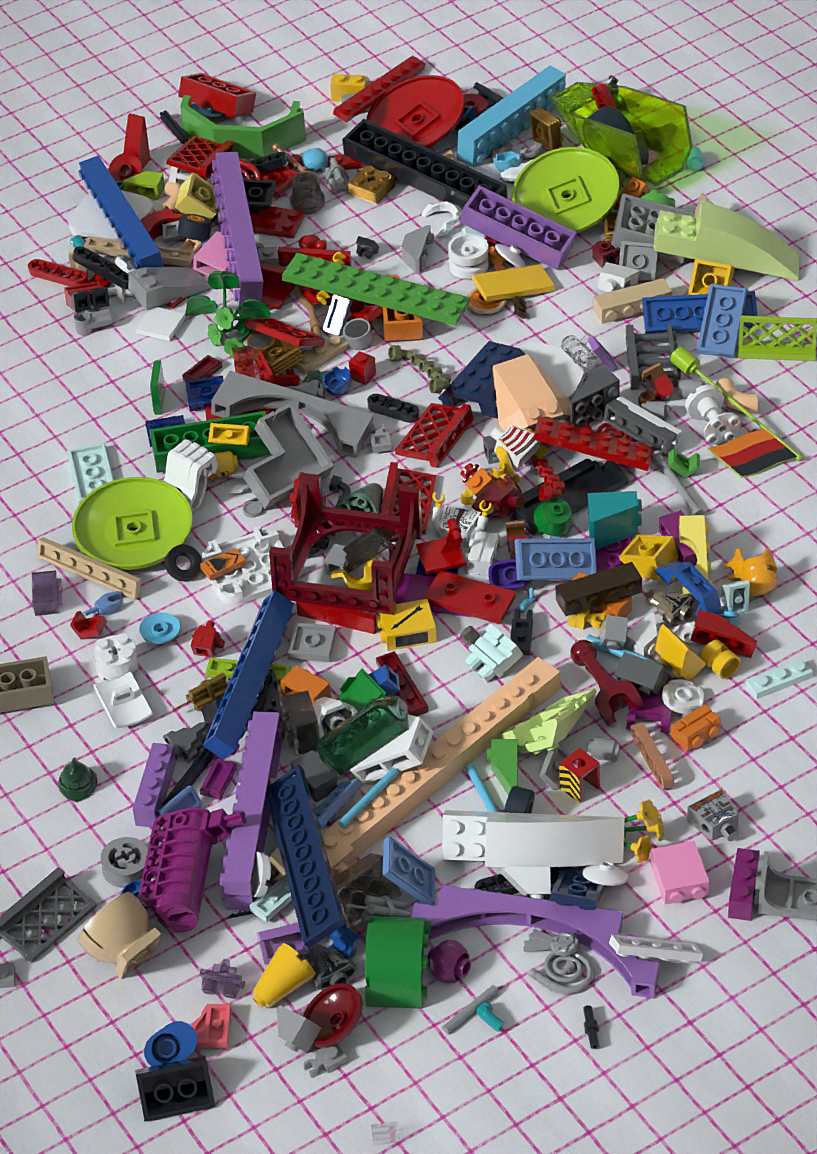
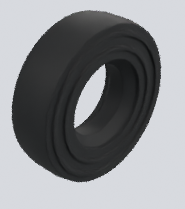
[165,544,202,581]

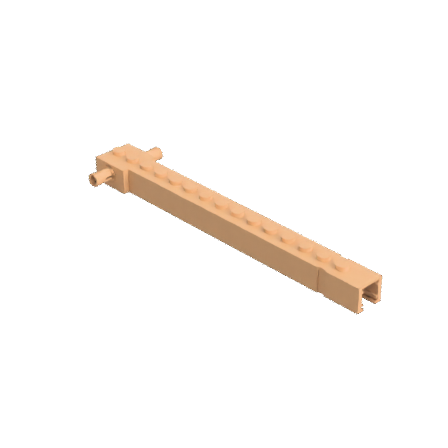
[321,657,560,887]

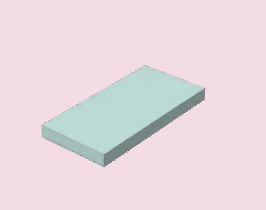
[67,443,114,504]

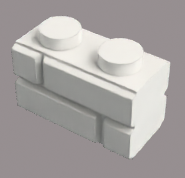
[465,531,500,576]

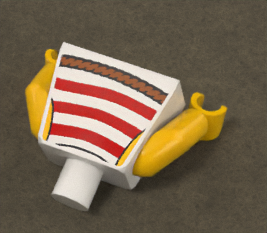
[490,425,547,483]

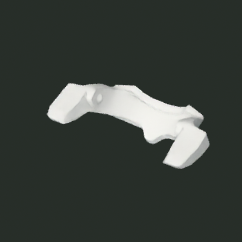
[422,201,462,238]

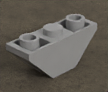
[401,225,434,274]

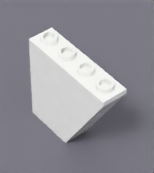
[350,706,434,784]

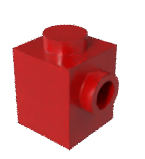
[349,351,376,385]

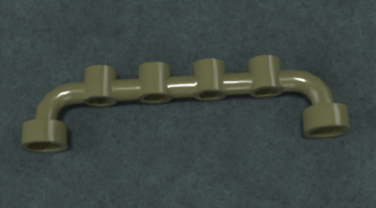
[388,345,451,393]

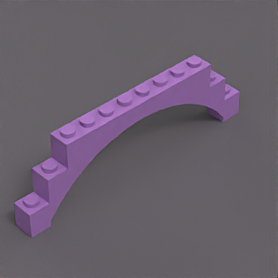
[411,885,659,999]

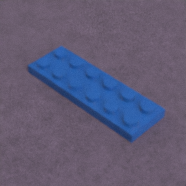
[642,291,758,334]

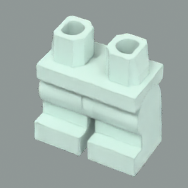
[465,623,523,682]

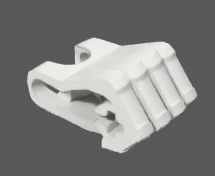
[164,439,218,512]

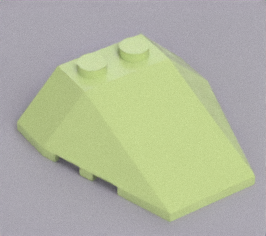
[498,688,597,755]

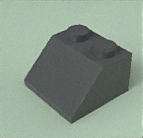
[614,652,671,695]

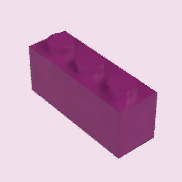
[659,510,709,566]
[728,848,760,921]

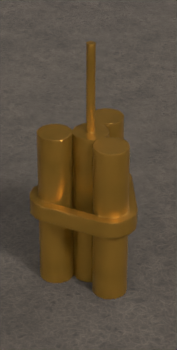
[172,673,228,711]

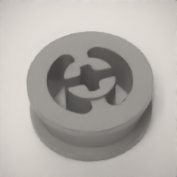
[101,837,148,888]

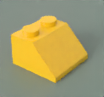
[330,74,370,102]
[688,259,735,295]
[619,535,679,580]
[655,624,707,681]

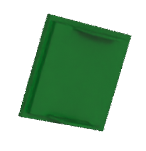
[336,668,387,726]

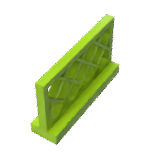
[738,315,817,361]

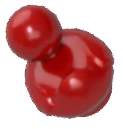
[299,234,327,250]

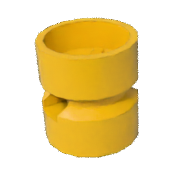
[700,640,741,679]

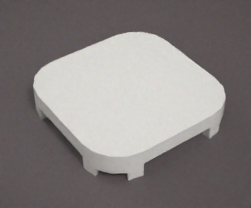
[68,190,153,241]
[517,342,588,401]
[202,526,284,604]

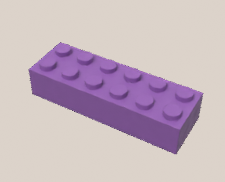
[459,185,577,270]

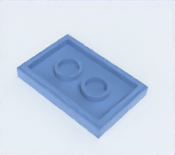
[383,836,435,905]

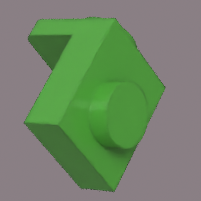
[668,449,700,478]

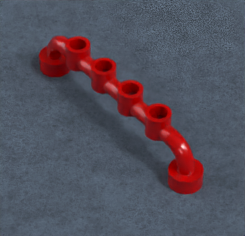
[528,455,565,502]

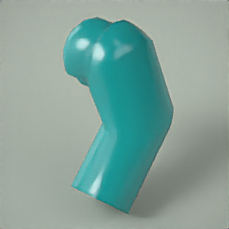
[70,235,85,247]
[477,1002,505,1032]

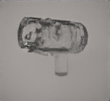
[561,333,598,372]

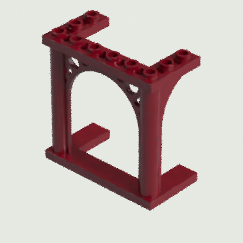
[269,473,422,615]

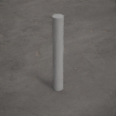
[442,985,499,1034]

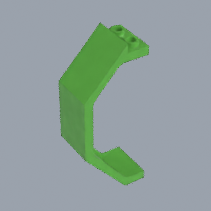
[180,95,306,159]

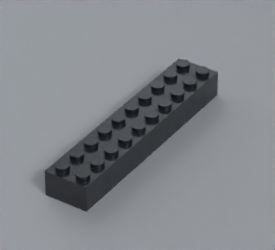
[342,119,508,210]

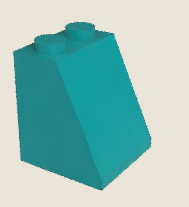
[588,491,642,550]

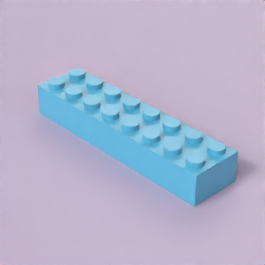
[457,65,566,167]

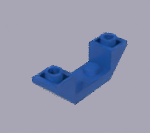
[655,562,724,618]

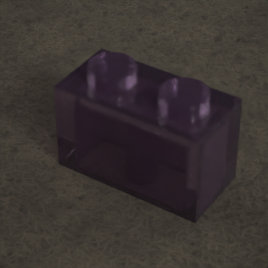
[32,570,63,616]

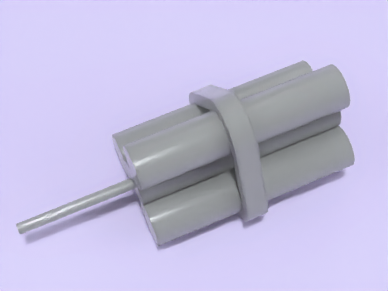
[325,155,349,193]
[346,895,411,921]

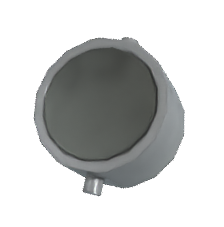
[341,318,375,350]

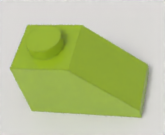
[123,171,165,200]

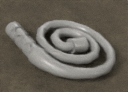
[528,952,593,994]

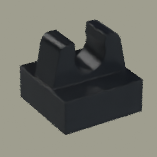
[356,236,380,259]

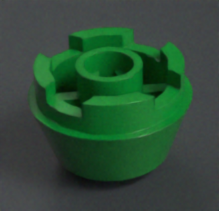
[534,498,573,537]

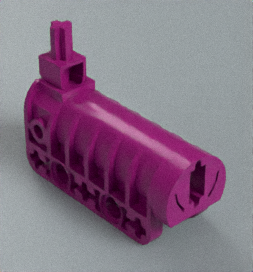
[139,807,247,933]

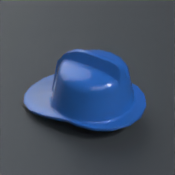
[144,1021,197,1067]

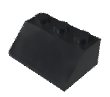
[135,1055,216,1122]

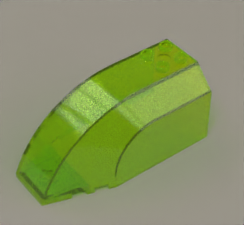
[551,82,693,186]

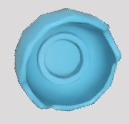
[302,148,329,172]
[493,151,521,172]

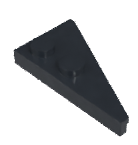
[245,669,285,739]

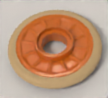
[467,288,507,314]

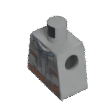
[687,789,739,841]

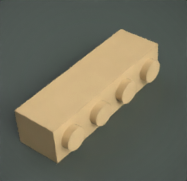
[594,278,672,324]

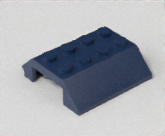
[438,341,540,419]

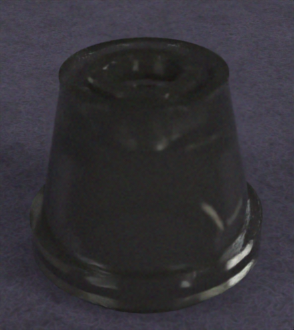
[289,172,325,214]

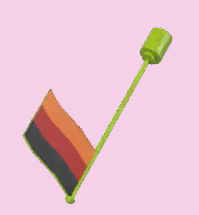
[670,346,803,478]

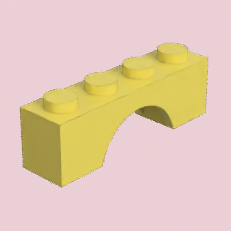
[679,515,712,600]

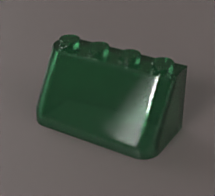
[317,695,409,776]

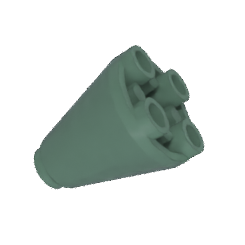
[339,483,383,513]

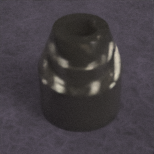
[460,626,480,646]

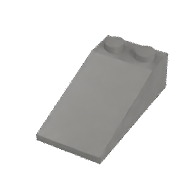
[128,267,211,310]

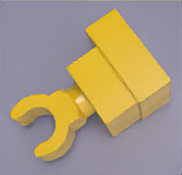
[568,609,605,630]

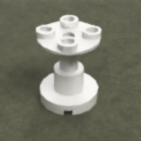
[685,384,740,445]

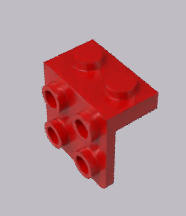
[260,263,294,310]

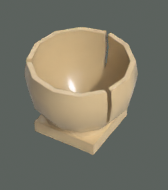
[77,892,161,979]

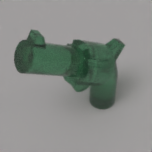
[303,368,334,383]

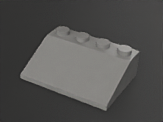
[611,194,693,263]

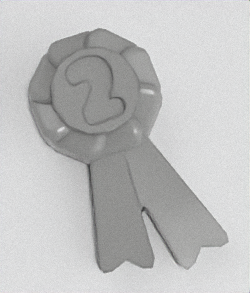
[523,929,580,956]

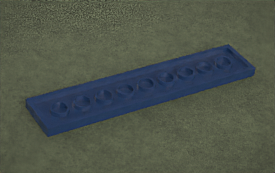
[266,765,346,948]

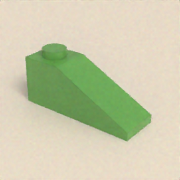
[487,739,518,795]

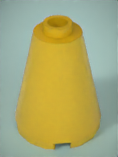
[252,943,316,1008]

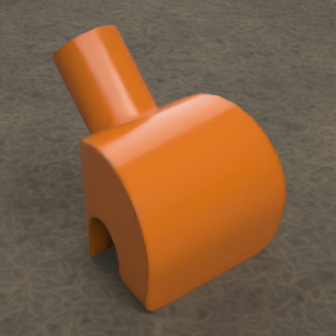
[488,246,507,271]

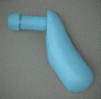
[518,587,535,612]

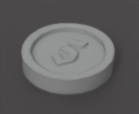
[243,501,263,518]

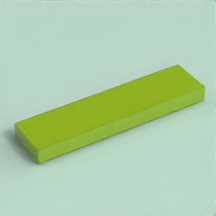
[205,657,292,685]

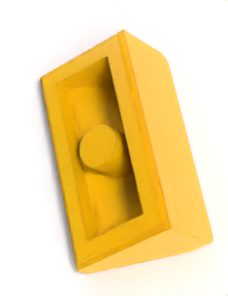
[208,423,251,446]

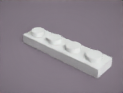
[609,935,703,963]

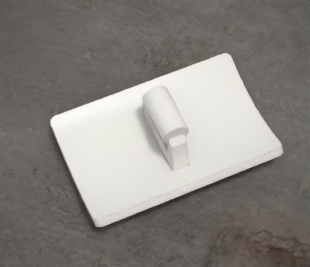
[94,672,153,728]

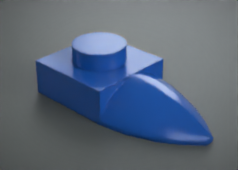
[329,925,361,959]

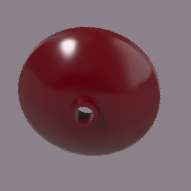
[303,983,363,1047]

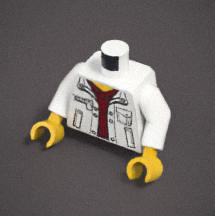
[432,492,494,547]

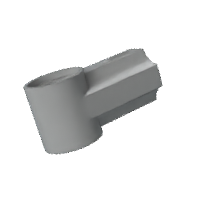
[74,309,113,336]

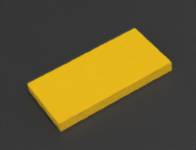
[472,264,555,302]

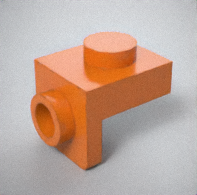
[465,467,498,497]

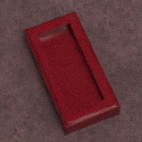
[182,355,222,387]

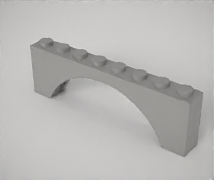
[211,371,374,458]

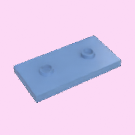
[696,284,748,358]
[515,538,597,581]

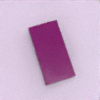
[200,759,237,800]

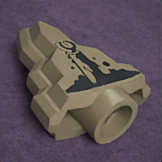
[645,589,695,626]

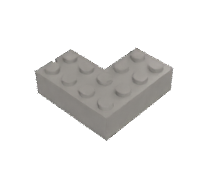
[243,402,334,510]

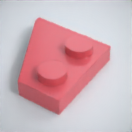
[192,1004,231,1048]

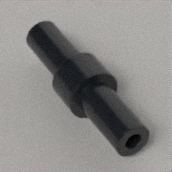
[583,1005,600,1049]

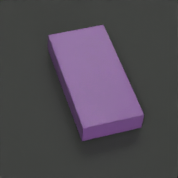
[587,336,617,372]

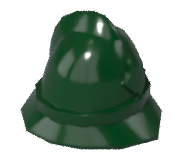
[58,757,98,802]

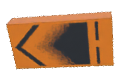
[200,548,246,581]

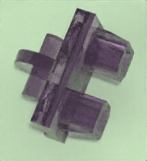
[200,959,245,999]

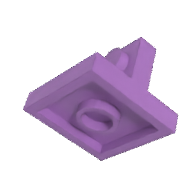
[256,923,309,964]

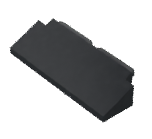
[512,459,629,536]

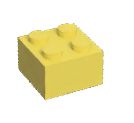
[175,173,217,220]

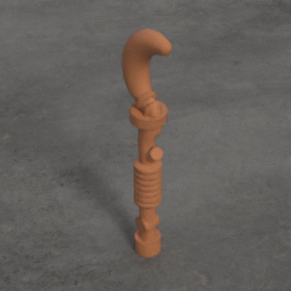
[272,143,321,185]

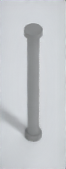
[651,450,705,515]

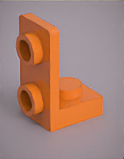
[614,176,651,210]

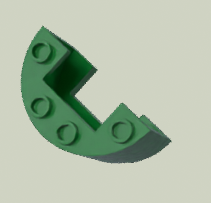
[365,916,431,1008]

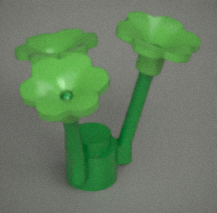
[207,307,254,359]

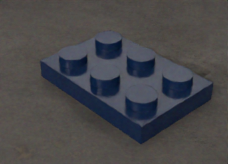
[550,867,606,910]

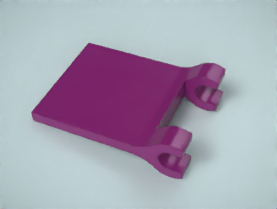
[626,687,672,733]

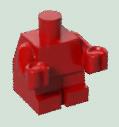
[190,620,225,658]

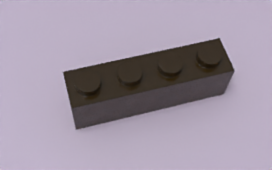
[555,562,642,617]

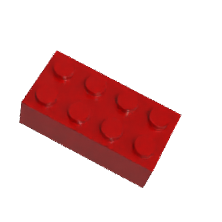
[178,73,257,118]

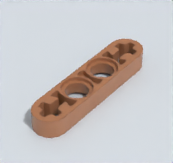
[630,722,674,790]

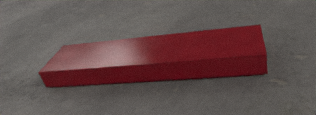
[376,651,429,717]

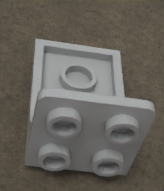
[754,851,817,921]

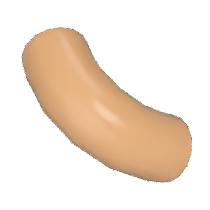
[162,181,182,214]
[715,378,758,413]

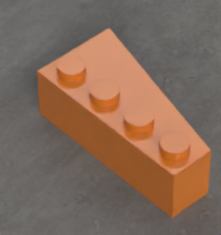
[381,275,422,341]

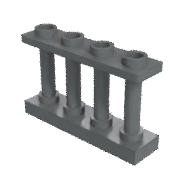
[626,324,681,390]

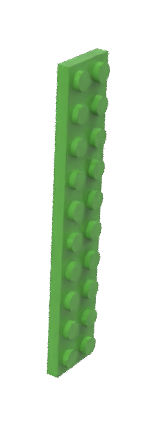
[282,253,470,326]

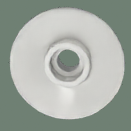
[495,244,526,268]
[583,861,628,886]

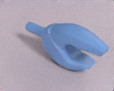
[84,591,122,616]

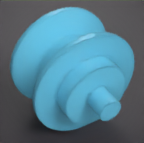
[720,607,741,627]

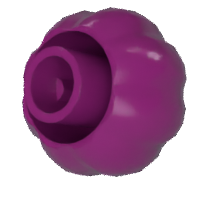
[427,940,471,983]

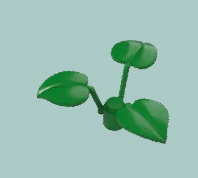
[185,271,271,330]

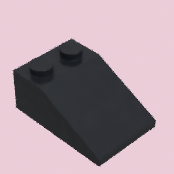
[218,179,276,215]

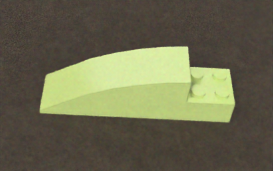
[653,201,799,281]

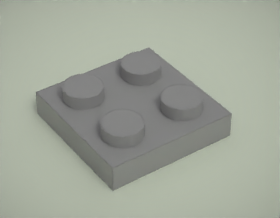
[619,241,658,281]
[287,622,336,662]

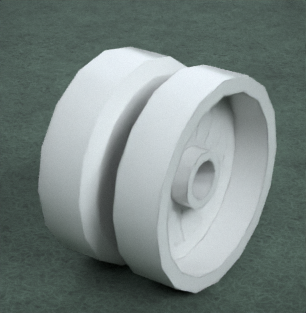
[448,233,489,279]

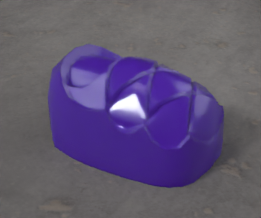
[488,559,532,589]

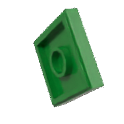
[150,360,165,415]

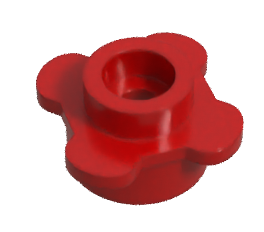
[460,463,479,483]

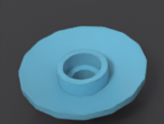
[192,103,223,120]
[139,613,181,644]

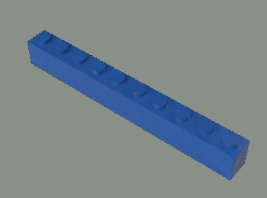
[78,155,163,268]
[203,590,294,760]

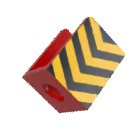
[559,748,600,803]

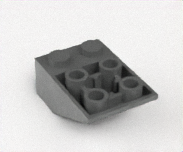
[570,367,620,428]

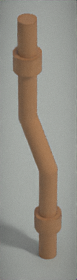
[294,284,322,337]

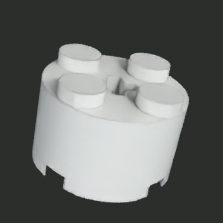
[94,633,139,681]

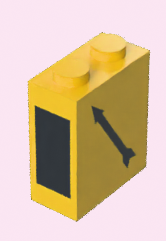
[376,599,437,651]

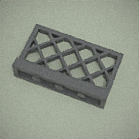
[0,867,97,963]

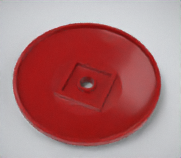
[366,75,465,148]

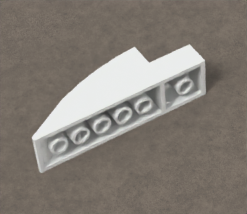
[442,810,625,867]

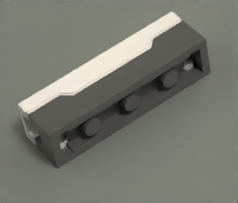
[603,396,682,456]

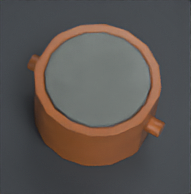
[245,331,275,360]

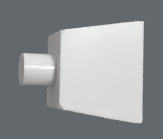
[598,262,640,292]

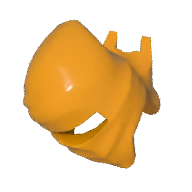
[723,548,778,596]

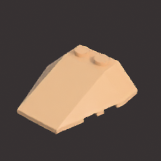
[493,354,570,431]

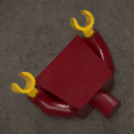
[461,462,524,518]

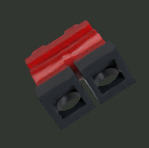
[64,282,110,312]

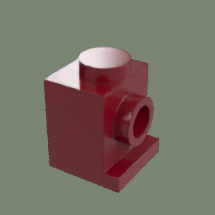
[592,241,619,268]

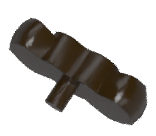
[512,296,530,319]

